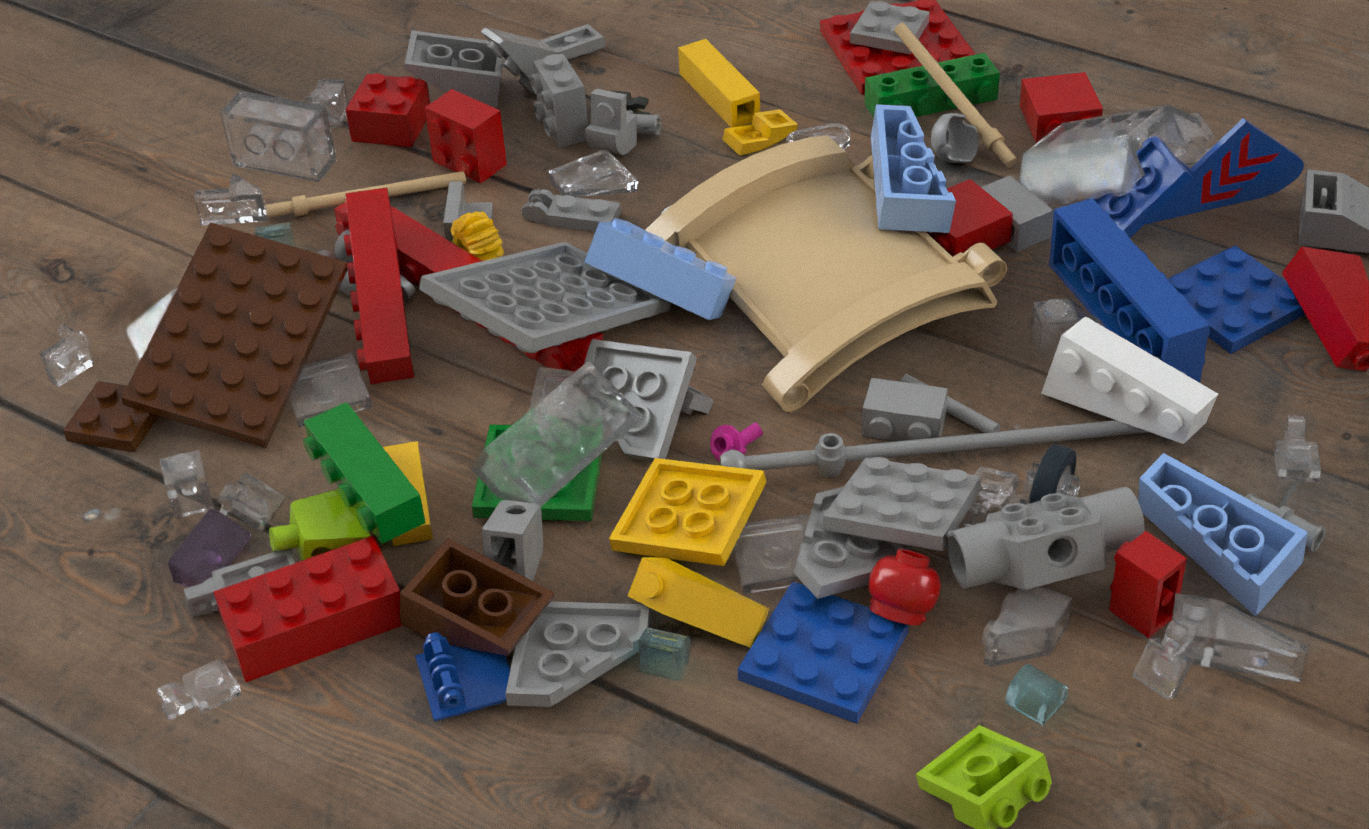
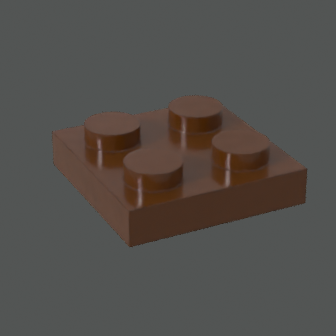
[63,381,159,453]

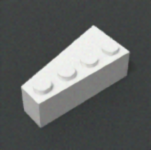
[1041,316,1218,444]

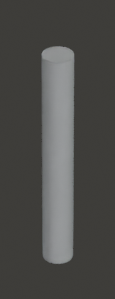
[900,374,1000,433]

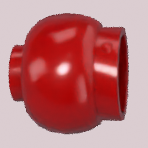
[868,549,942,626]

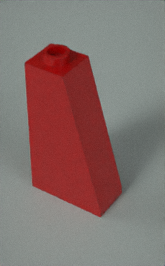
[1282,246,1369,371]

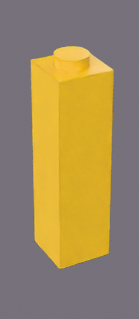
[678,39,760,128]

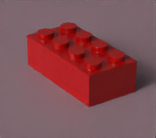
[213,536,403,683]

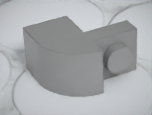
[585,89,637,155]

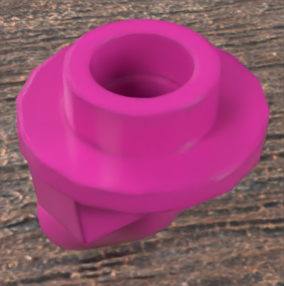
[710,422,763,462]

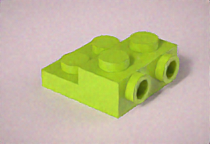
[916,725,1052,829]

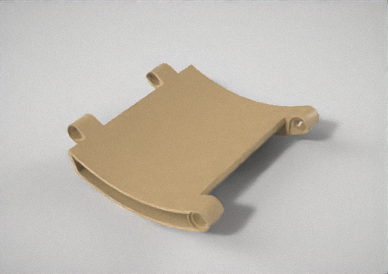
[645,135,1007,412]

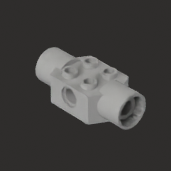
[947,487,1145,590]

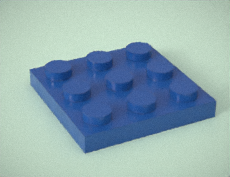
[1168,246,1306,354]
[737,581,909,724]

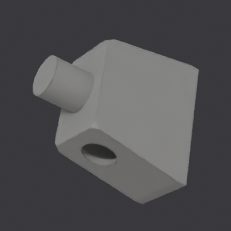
[482,500,543,581]

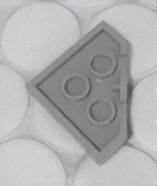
[581,339,697,462]
[794,487,913,599]
[506,601,651,707]

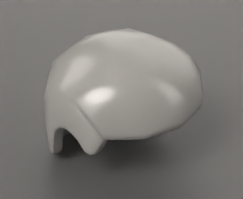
[931,113,979,164]

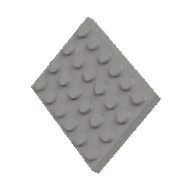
[419,242,671,353]

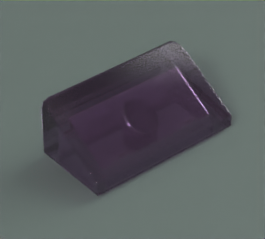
[168,508,251,587]

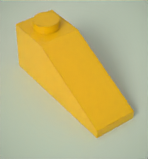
[627,557,770,648]

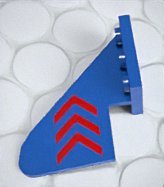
[1085,118,1304,238]

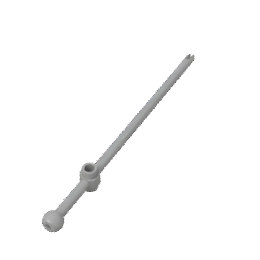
[720,420,1151,478]

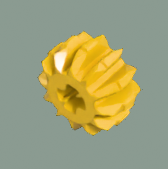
[451,211,504,261]

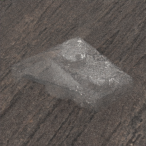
[548,149,639,197]

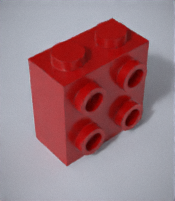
[1019,72,1103,143]
[926,179,1013,257]

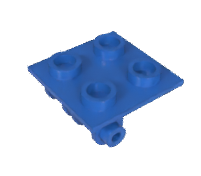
[415,632,510,722]

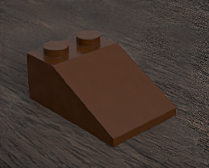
[400,538,554,656]

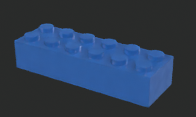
[1049,198,1210,383]

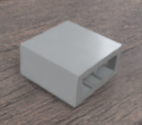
[530,54,588,148]

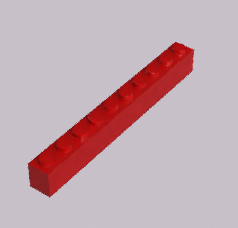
[334,202,603,384]

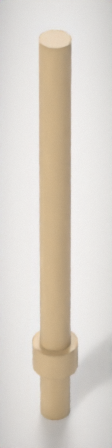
[894,22,1017,168]
[266,171,466,218]

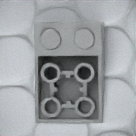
[1298,169,1369,253]

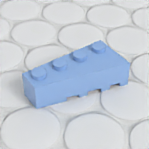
[871,104,956,233]
[584,218,736,320]

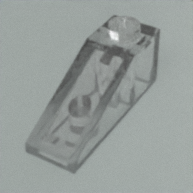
[1166,593,1308,682]

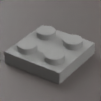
[850,1,929,54]

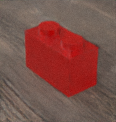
[1109,531,1187,638]

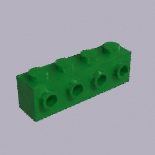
[865,53,1000,118]
[303,402,426,544]

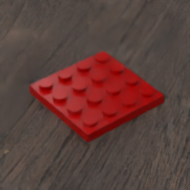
[820,0,976,95]

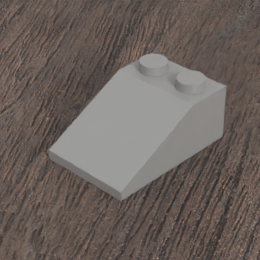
[404,30,504,109]

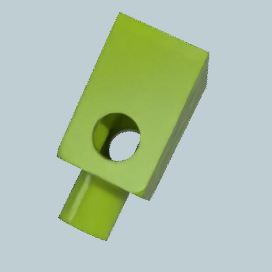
[269,489,371,561]

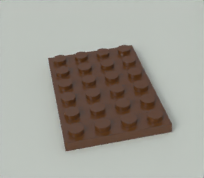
[121,222,347,448]

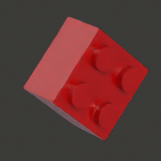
[345,73,430,147]
[425,89,507,184]

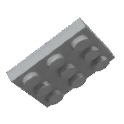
[823,457,981,551]

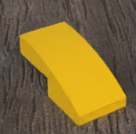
[722,109,798,155]

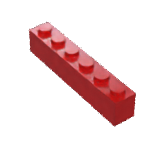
[340,187,414,384]

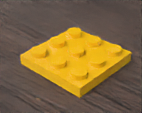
[609,458,767,566]

